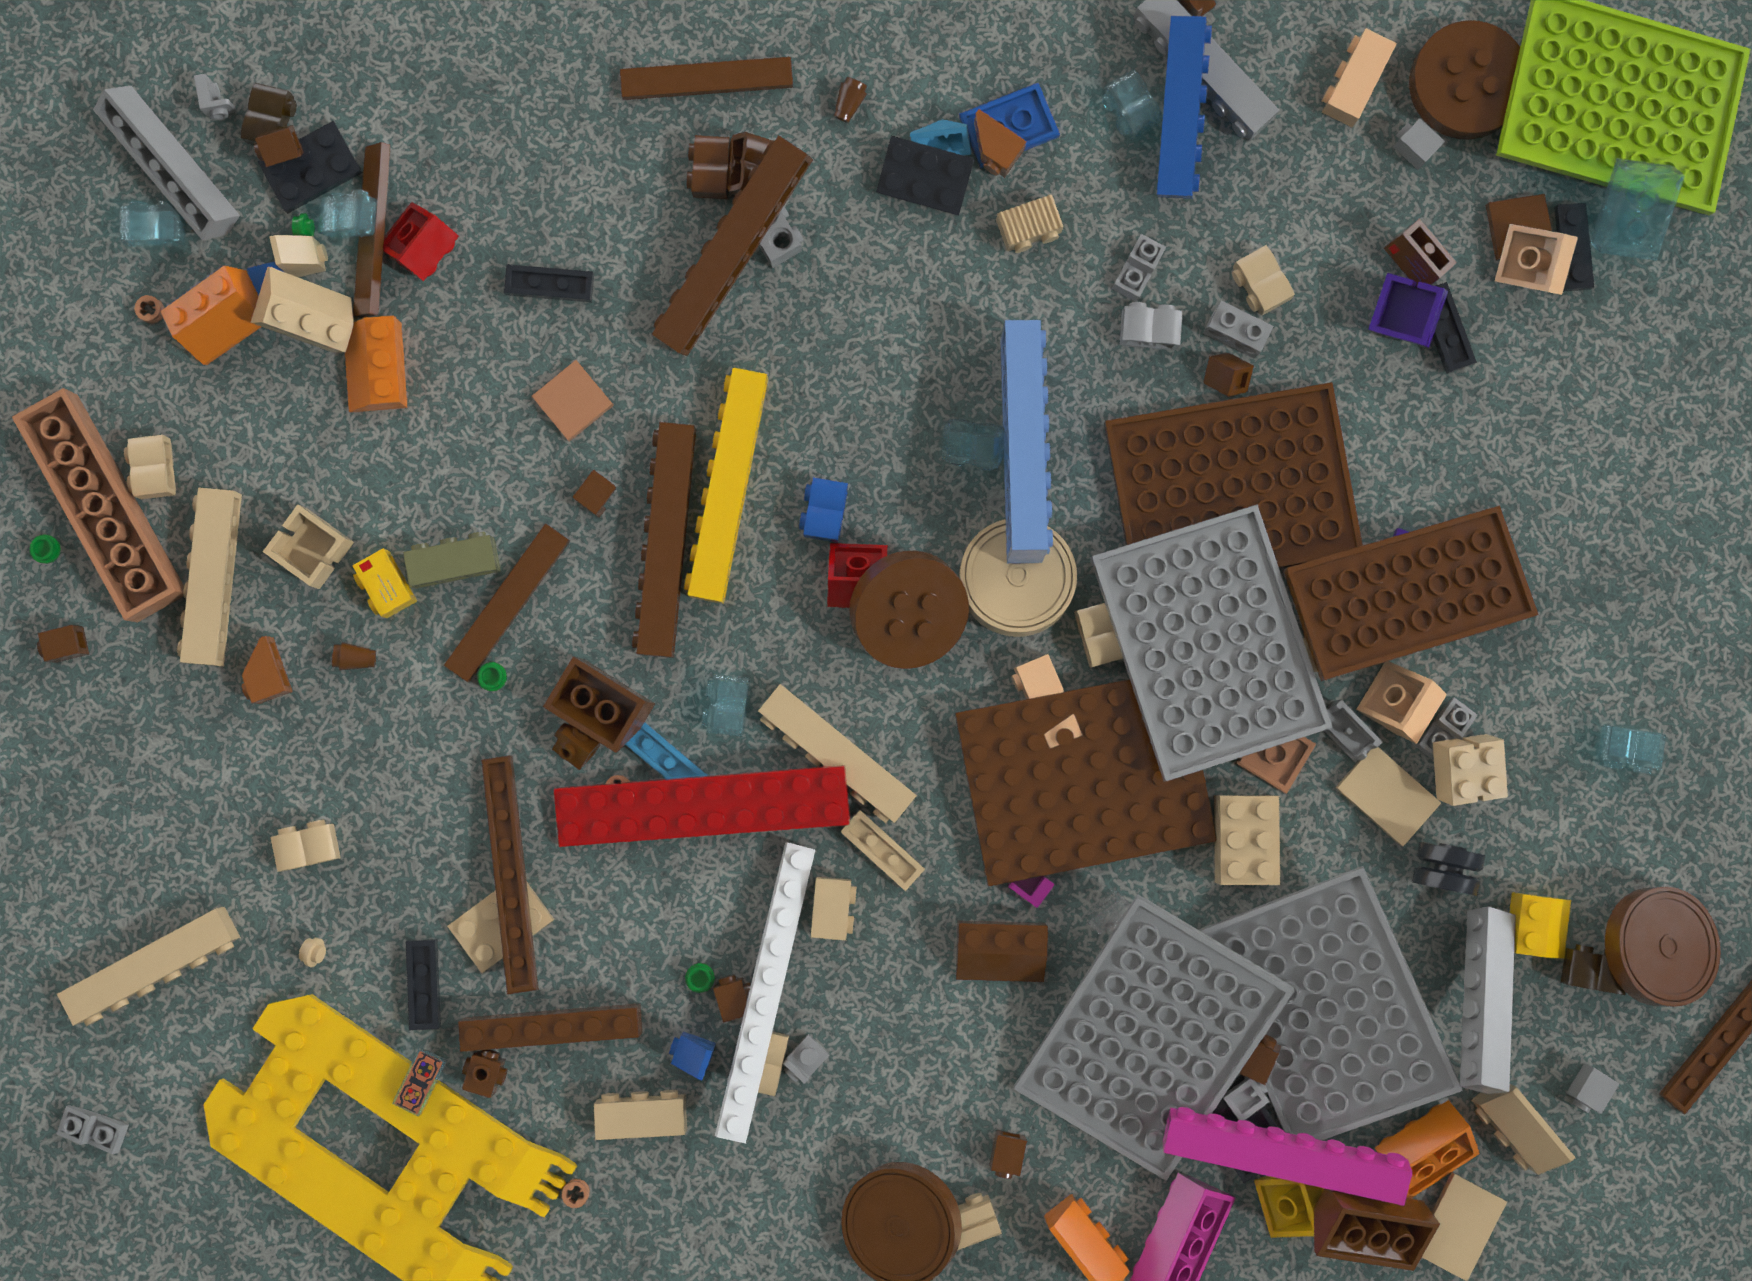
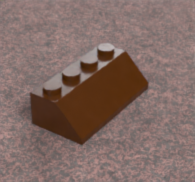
[1314,1188,1440,1271]

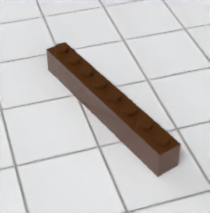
[652,135,813,356]
[632,422,697,658]

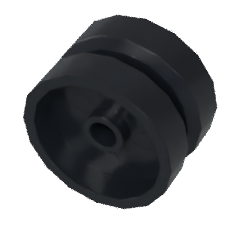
[1412,842,1486,896]

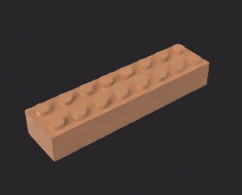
[12,388,184,623]

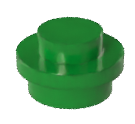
[292,213,315,237]
[30,535,61,564]
[477,662,507,691]
[685,963,715,993]

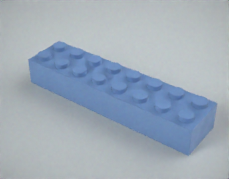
[1000,320,1053,564]

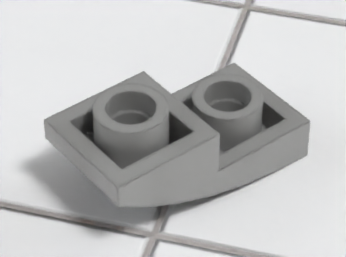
[1112,234,1166,302]
[1415,697,1477,761]
[56,1105,129,1154]

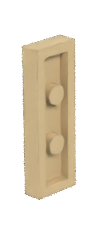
[840,810,925,891]

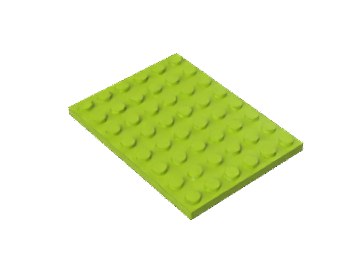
[1496,0,1751,216]

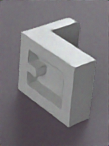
[194,74,236,120]
[783,1034,830,1084]
[1223,1076,1270,1120]

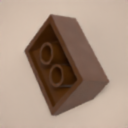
[543,656,655,753]
[956,920,1048,982]

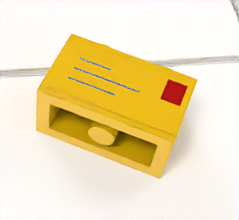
[352,548,417,618]

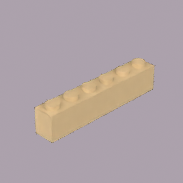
[177,488,242,667]
[758,684,917,823]
[57,907,241,1026]

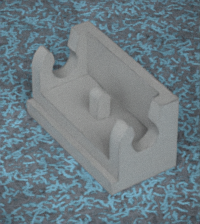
[1324,700,1382,762]

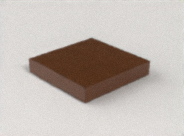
[1485,194,1552,261]

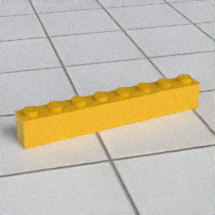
[684,368,768,604]

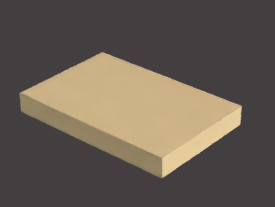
[1335,747,1441,846]
[1422,1172,1507,1281]

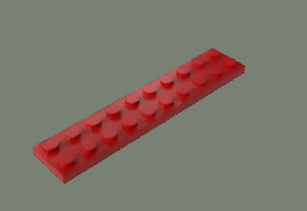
[554,765,850,847]

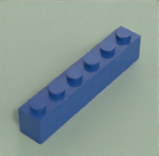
[1157,16,1212,199]

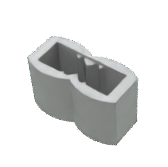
[1119,302,1182,350]

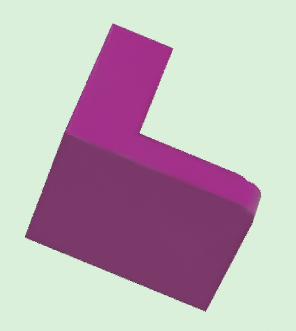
[1007,876,1055,908]

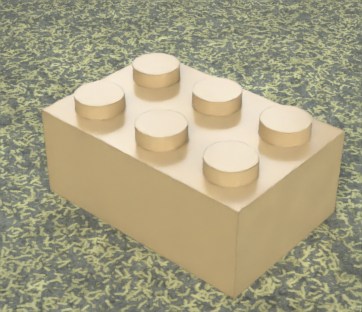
[1214,795,1280,885]

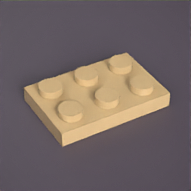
[447,882,555,973]

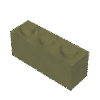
[403,532,501,589]

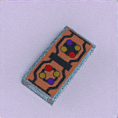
[392,1048,448,1117]

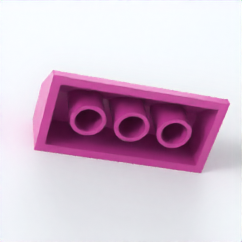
[1130,1173,1236,1281]

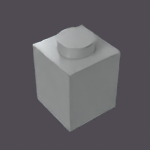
[1393,118,1445,170]
[1566,1064,1619,1114]

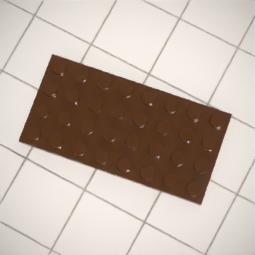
[1283,505,1539,681]

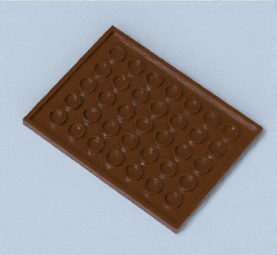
[1104,382,1363,567]
[955,679,1216,886]

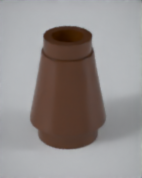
[834,77,867,123]
[332,642,376,671]

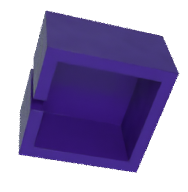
[1368,273,1448,348]

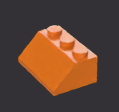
[160,265,261,365]
[345,315,407,413]
[1375,1100,1480,1198]
[1044,1194,1130,1281]

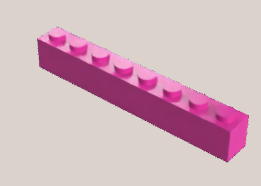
[1163,1107,1413,1206]

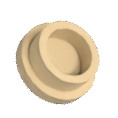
[299,938,326,967]

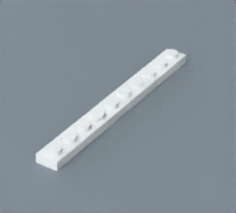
[715,843,815,1144]

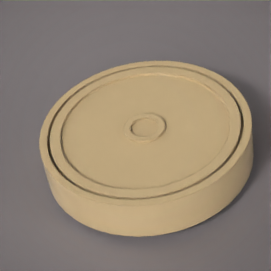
[959,519,1077,637]

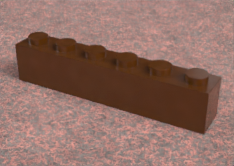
[458,1003,643,1052]

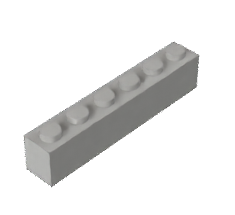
[1133,0,1280,141]
[93,86,240,241]
[1460,906,1515,1094]

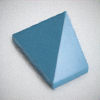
[910,120,972,155]

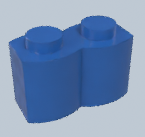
[799,478,848,543]

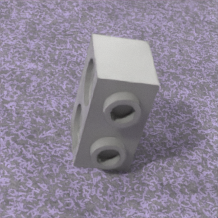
[759,206,804,268]
[1203,301,1274,359]

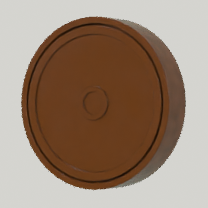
[1409,20,1520,140]
[849,550,969,669]
[1605,887,1721,1007]
[841,1162,962,1281]

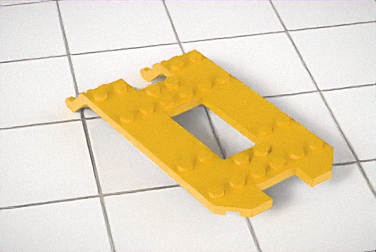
[203,994,577,1281]

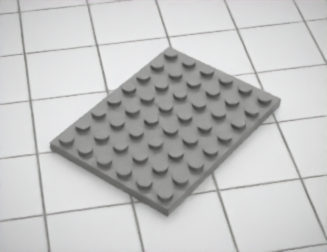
[1090,505,1333,782]
[1199,866,1463,1140]
[1014,894,1294,1181]

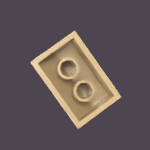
[251,267,354,353]
[1471,1084,1575,1175]

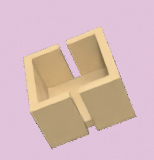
[263,505,354,589]
[1432,734,1508,806]

